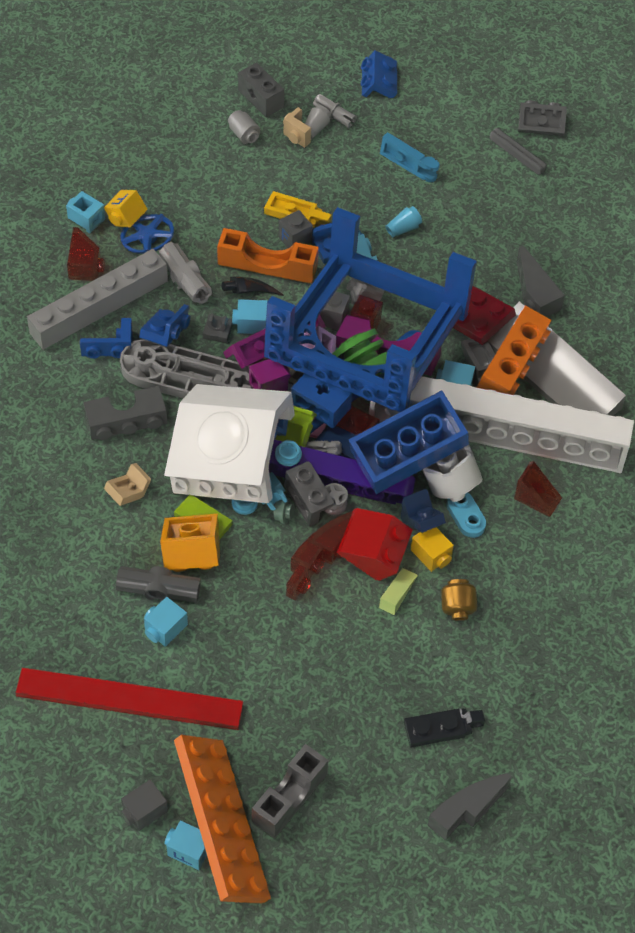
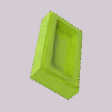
[174,494,233,540]

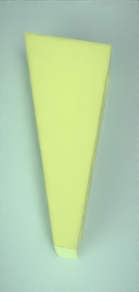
[379,568,418,615]

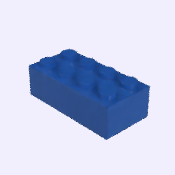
[349,390,469,494]

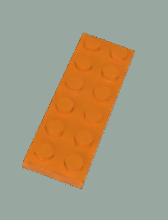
[174,735,271,904]

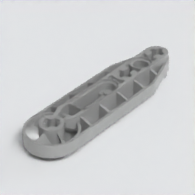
[120,339,294,406]

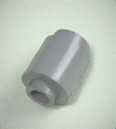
[228,110,261,144]

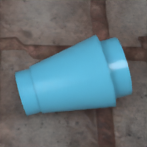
[385,206,422,238]

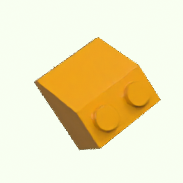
[160,513,220,572]

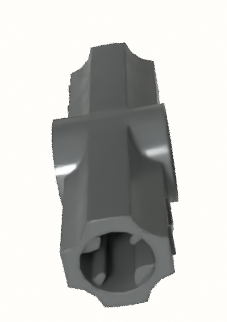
[116,566,201,603]

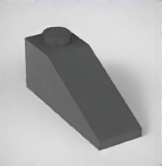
[517,246,565,317]

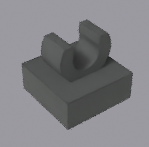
[203,313,233,343]

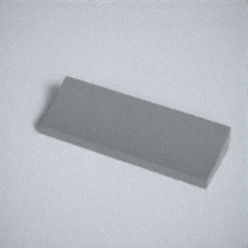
[488,301,626,416]

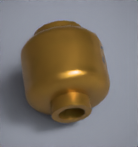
[441,579,477,621]

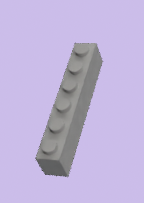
[27,249,168,350]

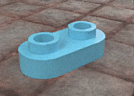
[447,492,486,538]

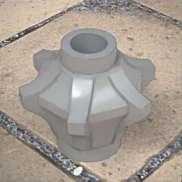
[346,277,384,306]

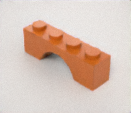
[217,228,319,284]

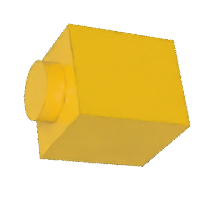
[104,190,148,227]
[411,527,454,572]

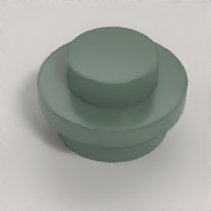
[274,498,295,524]

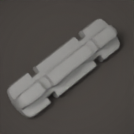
[306,441,343,455]

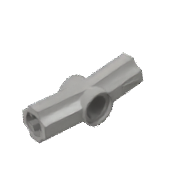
[159,242,212,304]

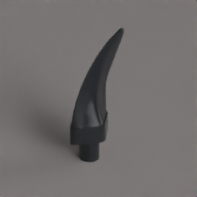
[221,276,284,296]

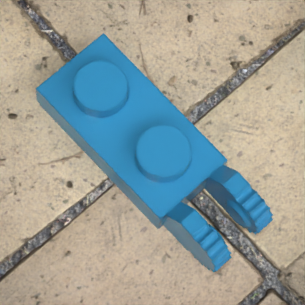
[380,132,440,182]

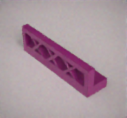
[223,314,326,369]

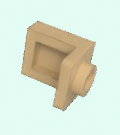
[283,107,311,148]
[104,463,151,506]

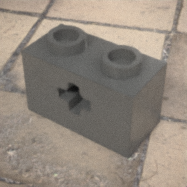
[238,62,284,117]

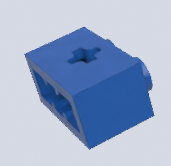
[291,373,352,428]

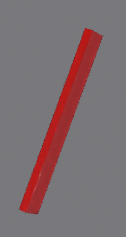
[15,668,243,730]

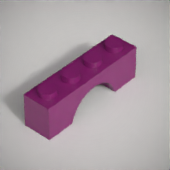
[336,315,442,376]

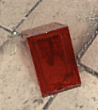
[514,461,562,517]

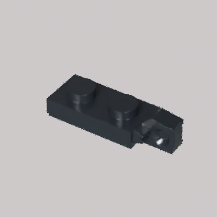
[404,708,485,748]

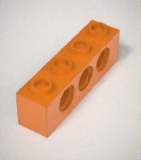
[476,305,551,395]

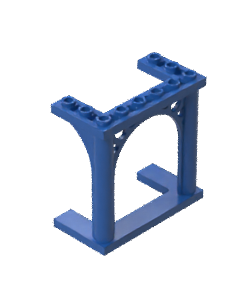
[264,207,477,412]

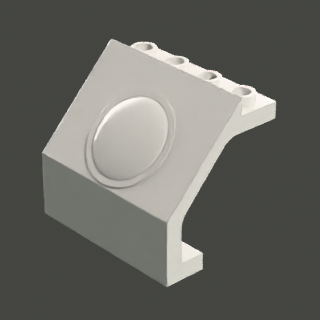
[164,384,295,503]

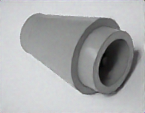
[305,105,331,140]

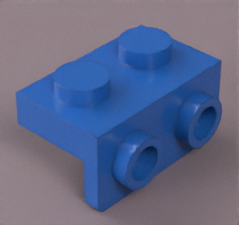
[361,50,397,98]

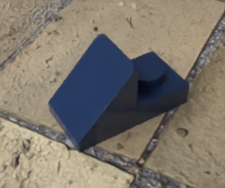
[401,489,446,532]

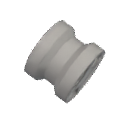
[323,483,348,516]

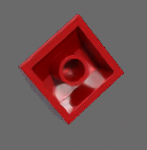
[337,508,413,581]

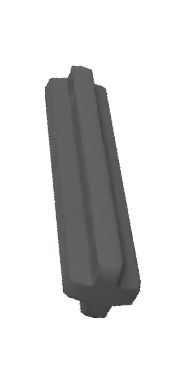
[490,128,547,175]

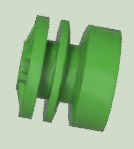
[332,328,387,394]

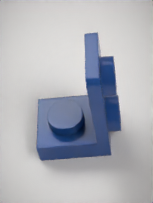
[80,318,133,358]

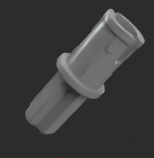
[313,94,357,128]

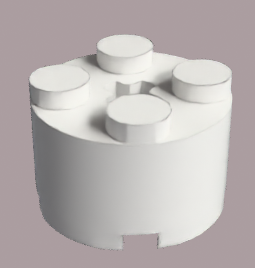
[423,445,483,502]

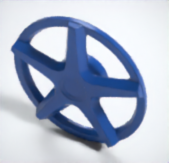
[120,214,174,254]

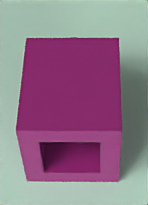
[249,359,291,391]

